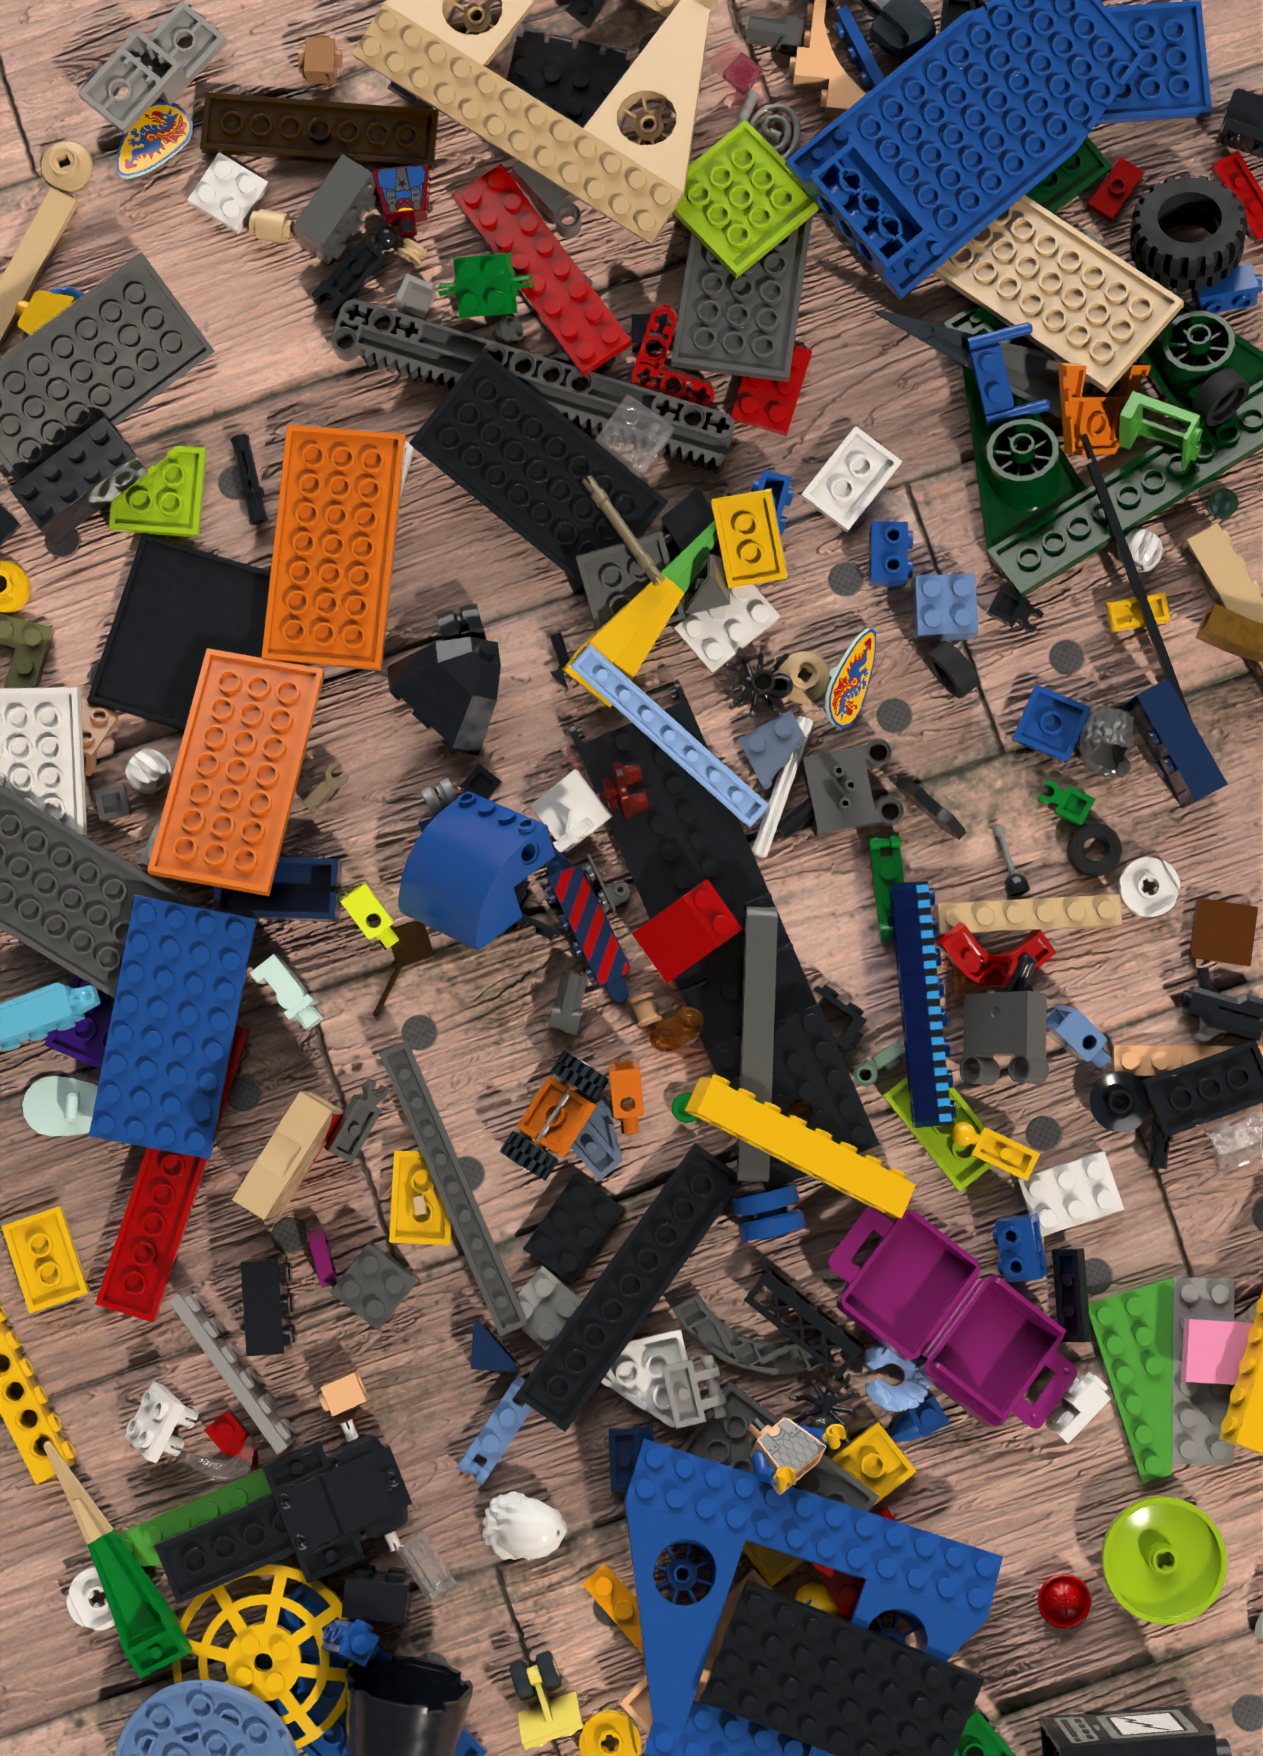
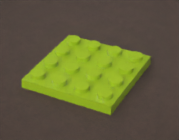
[673,119,821,279]

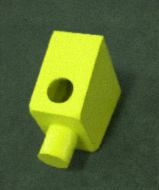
[340,882,399,950]

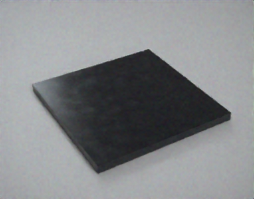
[87,533,271,731]

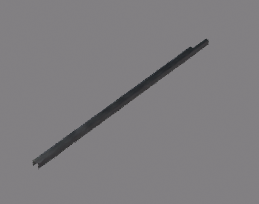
[1080,433,1192,719]

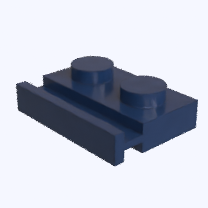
[609,1426,654,1492]

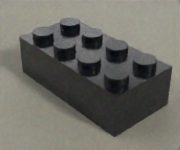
[10,416,148,544]

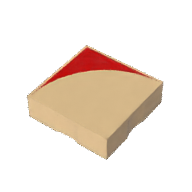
[232,1091,344,1220]

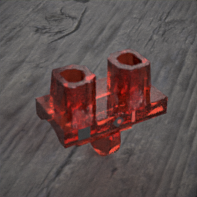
[597,762,649,820]

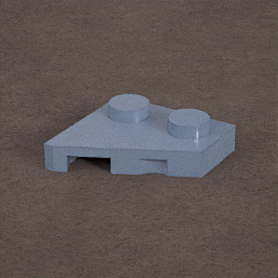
[739,710,806,790]
[571,1096,623,1181]

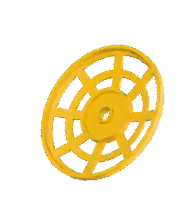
[172,1563,353,1749]

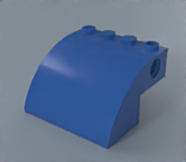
[398,791,555,951]

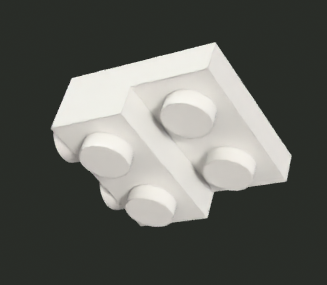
[1049,1372,1111,1444]

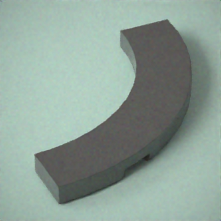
[671,1292,836,1375]

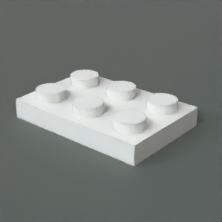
[801,426,903,533]
[674,584,781,675]
[1016,1151,1124,1237]

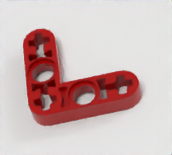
[632,304,715,407]

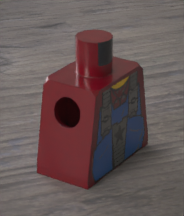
[373,164,431,238]

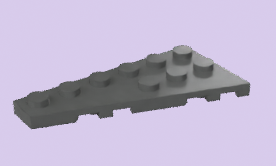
[680,1382,880,1512]

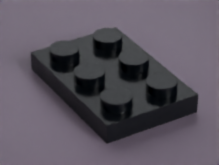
[523,1173,625,1284]

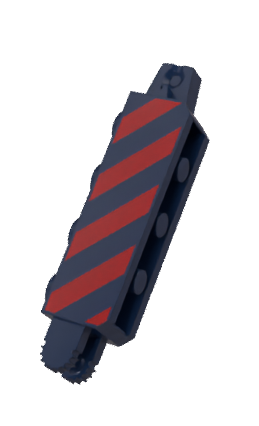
[545,849,630,1004]

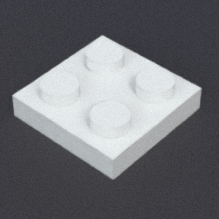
[187,152,270,234]

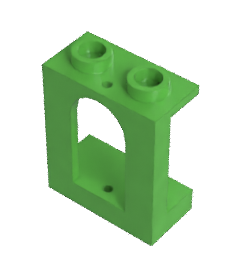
[1119,391,1203,470]

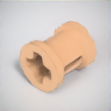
[627,991,663,1029]

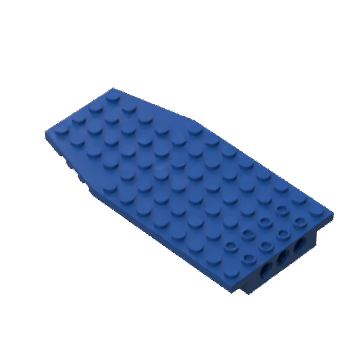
[784,0,1145,301]

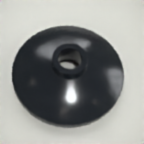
[1089,1071,1150,1132]

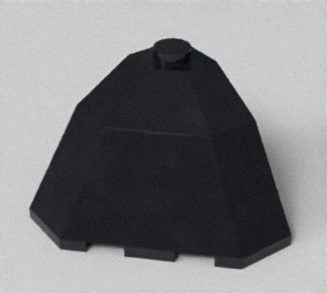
[387,637,501,756]

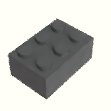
[293,154,378,266]

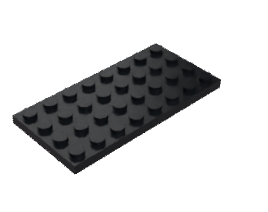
[409,350,669,586]
[700,1580,984,1756]

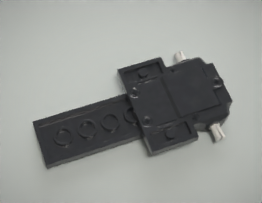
[155,1419,412,1604]

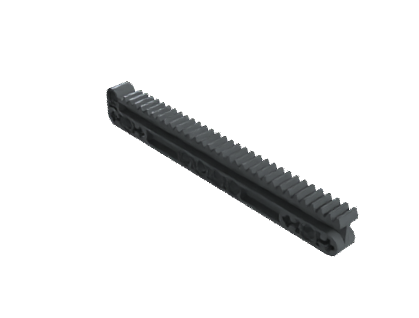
[331,299,734,474]

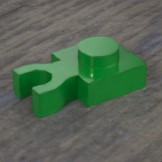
[1037,779,1095,827]

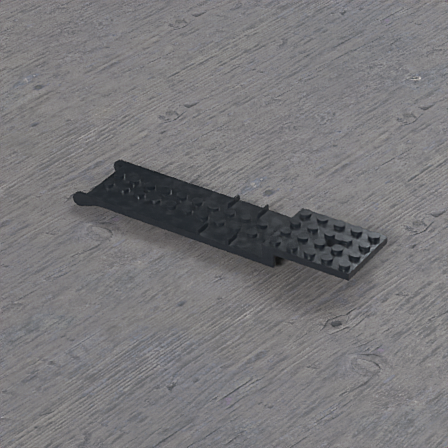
[567,679,880,1192]

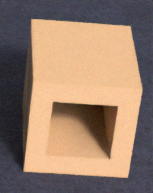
[319,1370,369,1416]

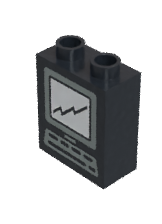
[1039,1705,1232,1756]

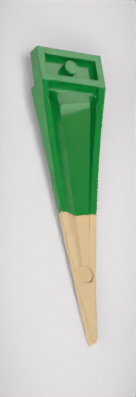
[44,1441,193,1679]

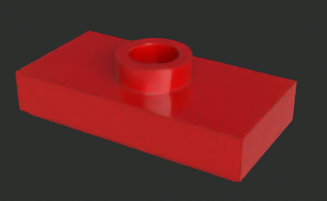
[1087,157,1145,222]

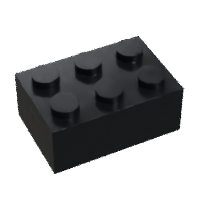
[241,1256,297,1356]

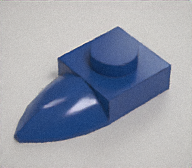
[888,1394,950,1442]

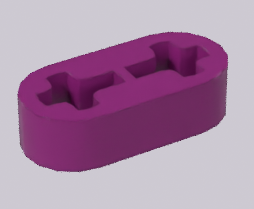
[308,1228,338,1288]

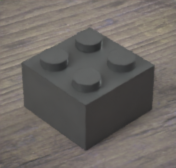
[330,1242,419,1331]

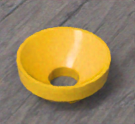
[0,561,31,615]

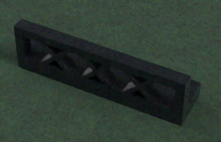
[744,1266,863,1379]

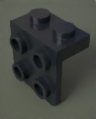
[1216,88,1263,158]
[514,880,563,940]

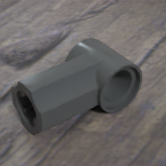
[745,15,806,56]
[548,972,588,1035]

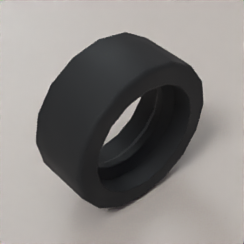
[1191,367,1250,426]
[925,641,979,699]

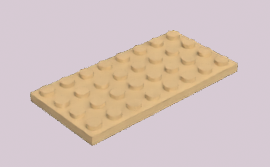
[932,195,1184,393]

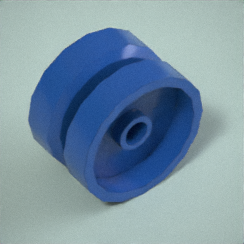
[731,1184,806,1242]

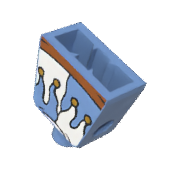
[1046,1004,1111,1069]

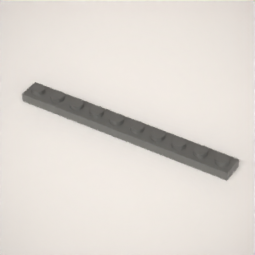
[379,1041,528,1336]

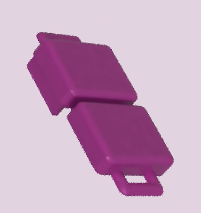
[828,1207,1077,1429]

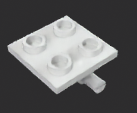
[530,769,612,853]

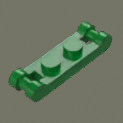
[868,832,911,942]

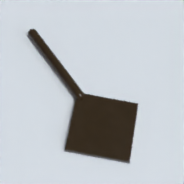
[373,921,435,1017]

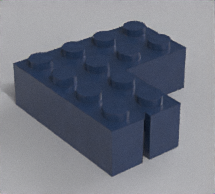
[213,843,342,923]

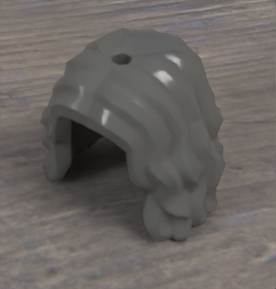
[1079,708,1135,778]

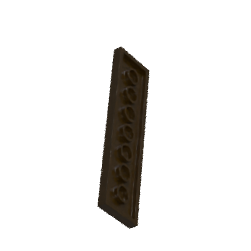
[200,92,439,170]

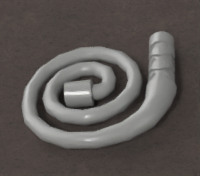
[733,90,801,160]

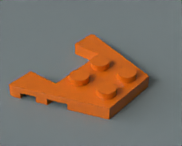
[1058,363,1151,455]

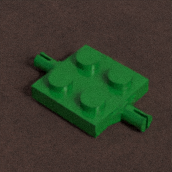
[438,252,534,318]

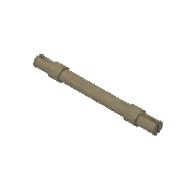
[582,475,665,586]

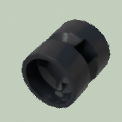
[436,603,487,641]

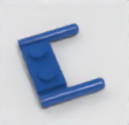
[967,322,1051,426]

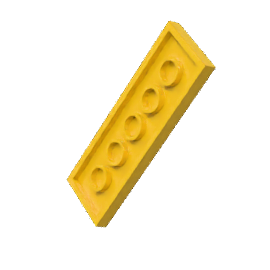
[742,1421,917,1587]

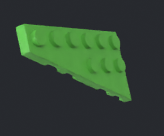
[1088,1277,1173,1484]
[118,1469,272,1567]

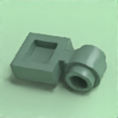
[853,1041,905,1087]

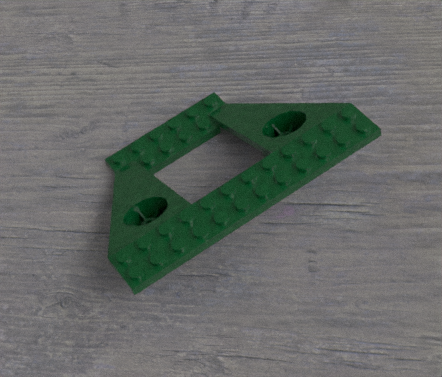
[943,233,1263,599]

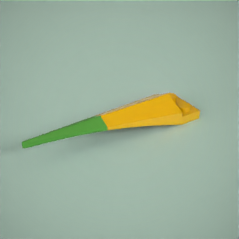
[562,520,718,707]

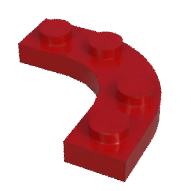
[937,922,1056,987]

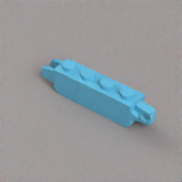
[0,982,100,1051]

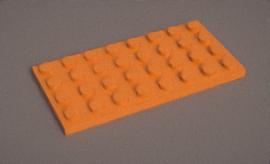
[261,424,406,671]
[147,648,325,896]

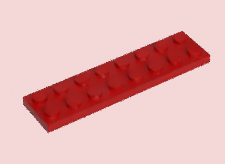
[453,164,632,377]

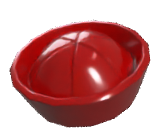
[1037,1574,1092,1629]

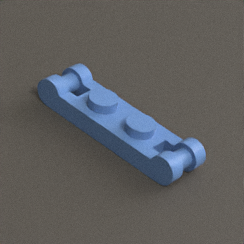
[457,1375,532,1485]

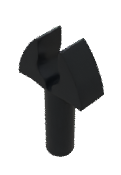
[550,633,579,689]

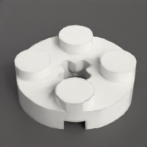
[1117,857,1180,917]
[67,1566,115,1631]

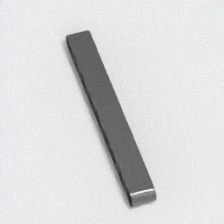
[737,906,778,1182]

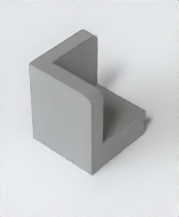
[395,273,436,321]

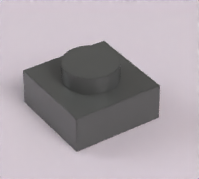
[94,785,132,822]

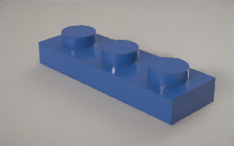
[833,5,885,91]

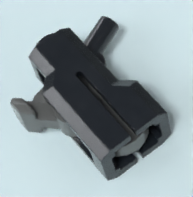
[1179,967,1263,1042]

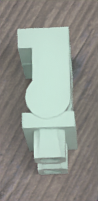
[250,954,324,1030]

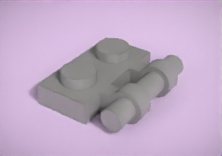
[662,1355,727,1429]

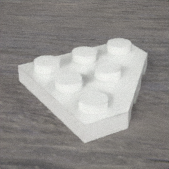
[601,1329,688,1428]

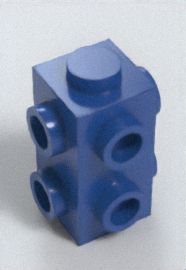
[1191,263,1262,314]
[321,1618,380,1667]

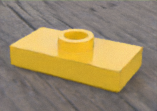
[1105,592,1171,633]

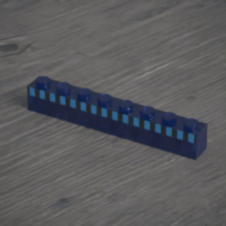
[889,881,956,1128]

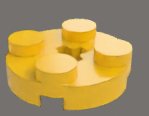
[579,1710,641,1756]

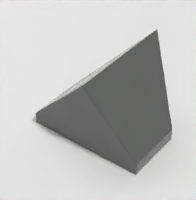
[685,554,730,614]

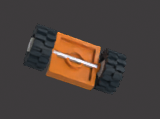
[500,1050,609,1181]

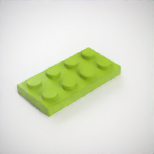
[882,1058,992,1192]

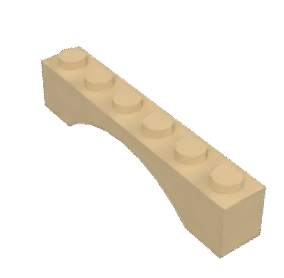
[934,894,1122,937]

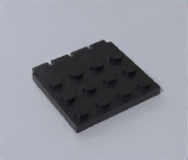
[507,29,630,128]

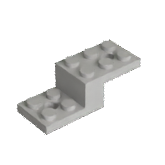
[78,1,227,135]

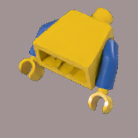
[15,286,84,339]

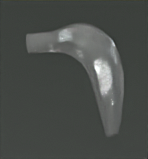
[179,1436,259,1483]

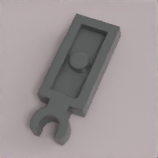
[324,1078,389,1163]

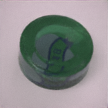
[1206,488,1238,519]

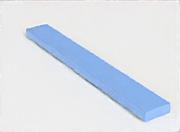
[570,644,770,828]

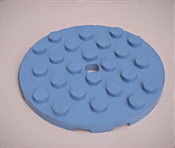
[115,1680,299,1756]

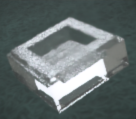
[865,487,907,521]

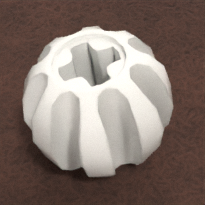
[1117,529,1163,572]
[125,749,171,794]

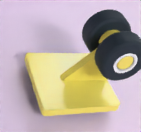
[510,1651,583,1750]

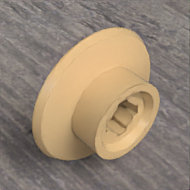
[41,141,93,192]
[778,651,831,704]

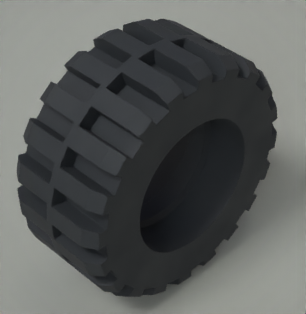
[1130,175,1248,292]

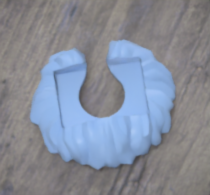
[864,1342,931,1412]

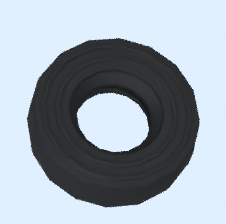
[1067,822,1122,877]

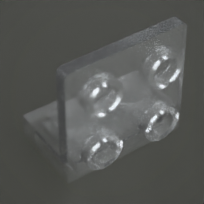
[595,395,677,478]
[1202,1104,1263,1174]

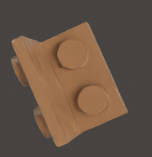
[81,697,119,777]

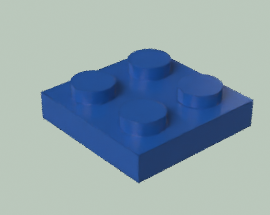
[1012,684,1091,764]

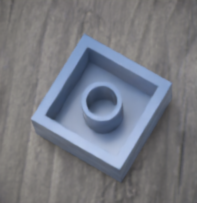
[911,573,978,642]

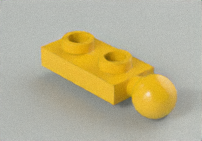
[951,1122,1040,1181]

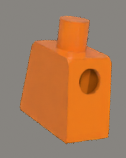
[609,1060,644,1134]

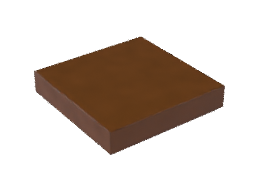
[1189,898,1258,967]

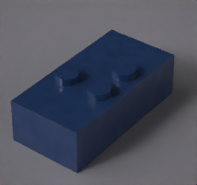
[1125,678,1228,809]

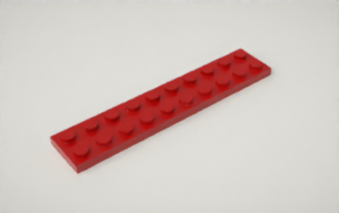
[95,1026,250,1323]

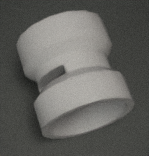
[421,777,458,817]

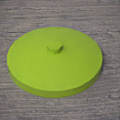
[1101,1496,1227,1624]

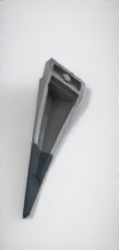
[875,310,1099,420]

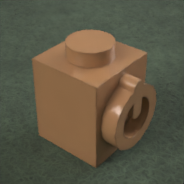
[298,35,343,84]

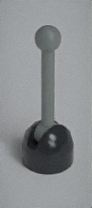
[994,825,1030,897]

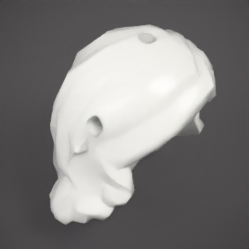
[482,1491,568,1561]

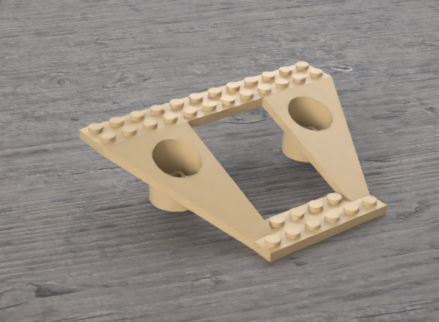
[352,0,718,246]

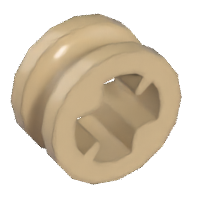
[397,238,427,266]

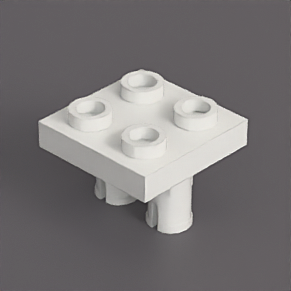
[125,1381,198,1463]

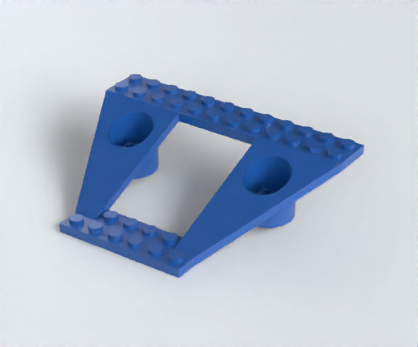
[624,1439,1003,1756]

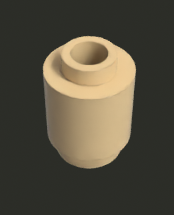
[249,209,294,243]

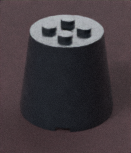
[345,1656,473,1756]

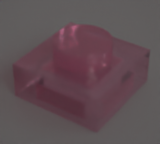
[722,52,764,96]

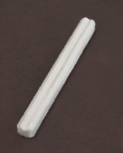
[752,716,813,858]

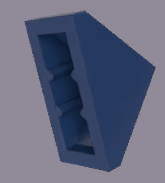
[470,1319,520,1372]

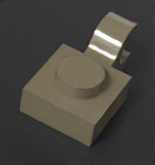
[302,763,349,814]

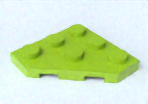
[109,446,207,538]

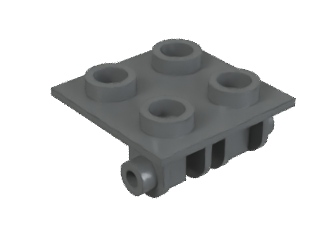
[584,854,630,915]

